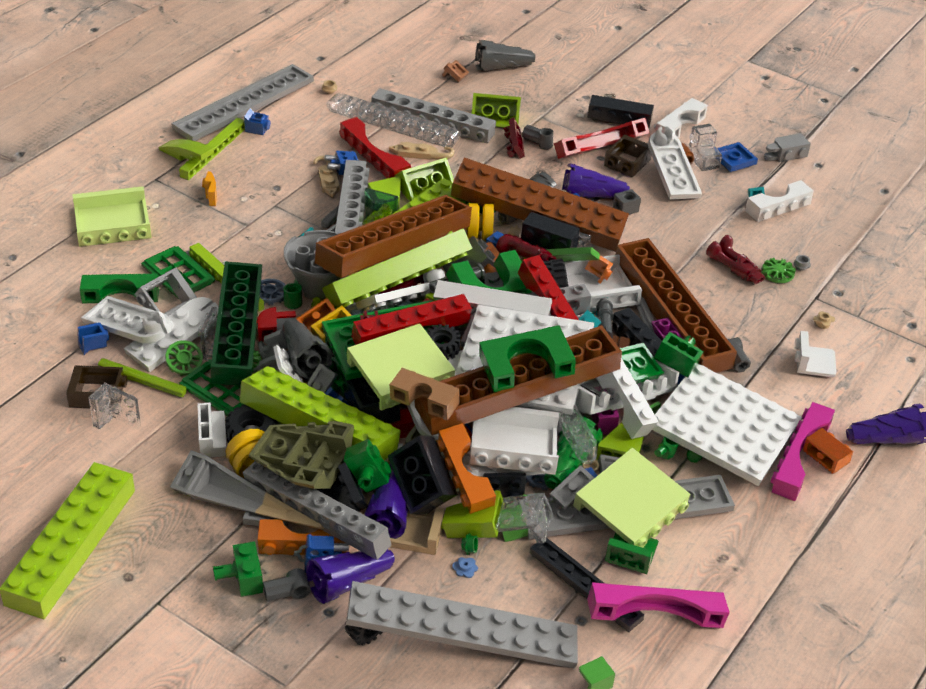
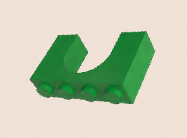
[446,250,532,294]
[479,325,576,392]

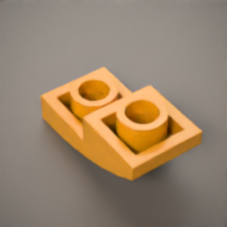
[202,171,217,206]

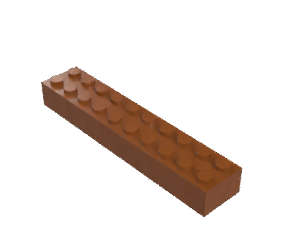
[451,157,629,252]
[315,195,472,278]
[615,238,737,373]
[414,325,622,436]

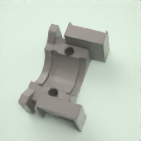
[253,329,288,373]

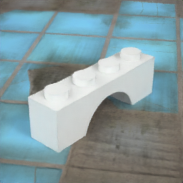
[655,98,708,138]
[745,180,814,222]
[597,358,659,439]

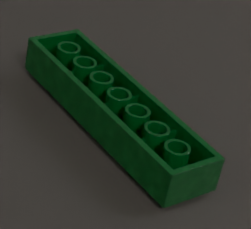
[210,261,263,386]

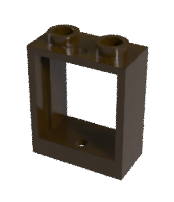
[604,135,652,177]
[66,365,127,410]

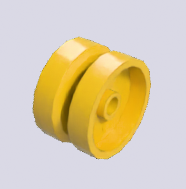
[466,203,494,242]
[225,429,265,479]

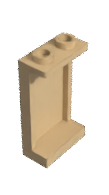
[361,496,445,555]

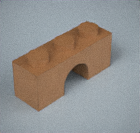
[389,368,460,421]

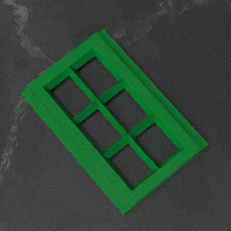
[141,246,215,299]
[179,359,243,417]

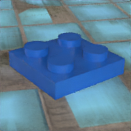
[712,142,758,172]

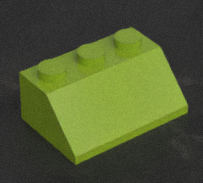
[471,93,521,128]
[395,157,454,201]

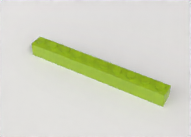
[179,118,245,180]
[189,243,264,312]

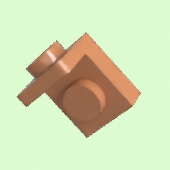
[442,60,469,82]

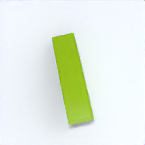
[158,139,214,161]

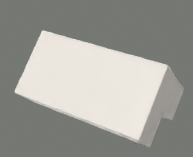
[198,403,227,458]

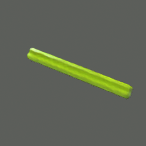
[98,358,187,398]

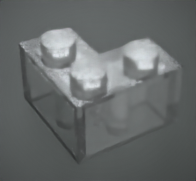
[688,123,722,171]

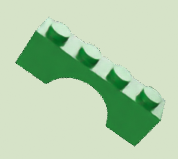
[80,273,159,304]

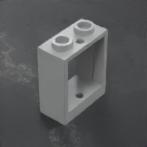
[135,268,197,316]

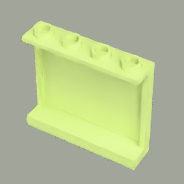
[72,186,152,247]
[347,323,455,410]
[573,448,690,547]

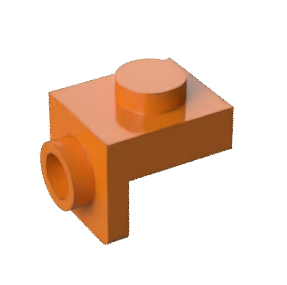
[585,256,613,284]

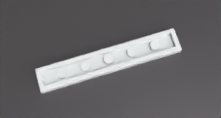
[433,280,552,316]

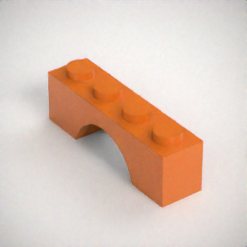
[436,423,496,514]
[257,519,347,555]

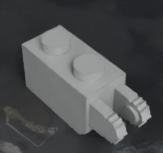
[764,133,811,162]

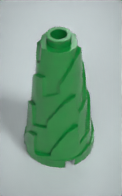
[544,416,603,489]

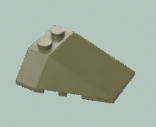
[249,421,354,489]

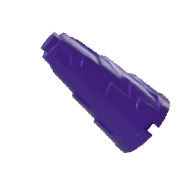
[562,163,630,199]
[846,403,926,444]
[364,464,408,539]
[306,549,395,604]

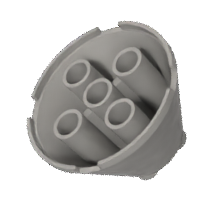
[284,230,349,299]

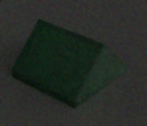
[365,188,399,223]

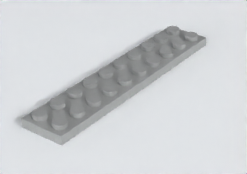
[171,64,314,141]
[518,475,735,539]
[346,581,578,669]

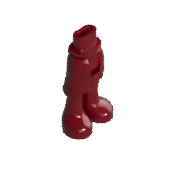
[496,234,556,261]
[706,235,765,284]

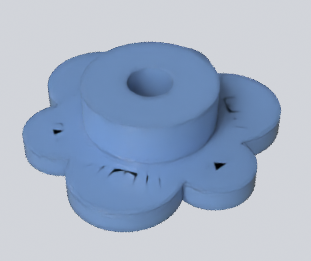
[452,557,478,578]

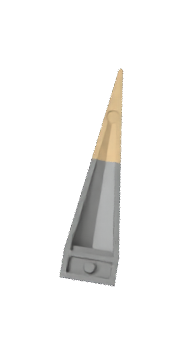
[170,450,324,530]

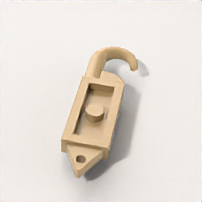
[389,142,455,160]
[313,155,340,198]

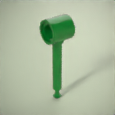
[283,279,303,309]

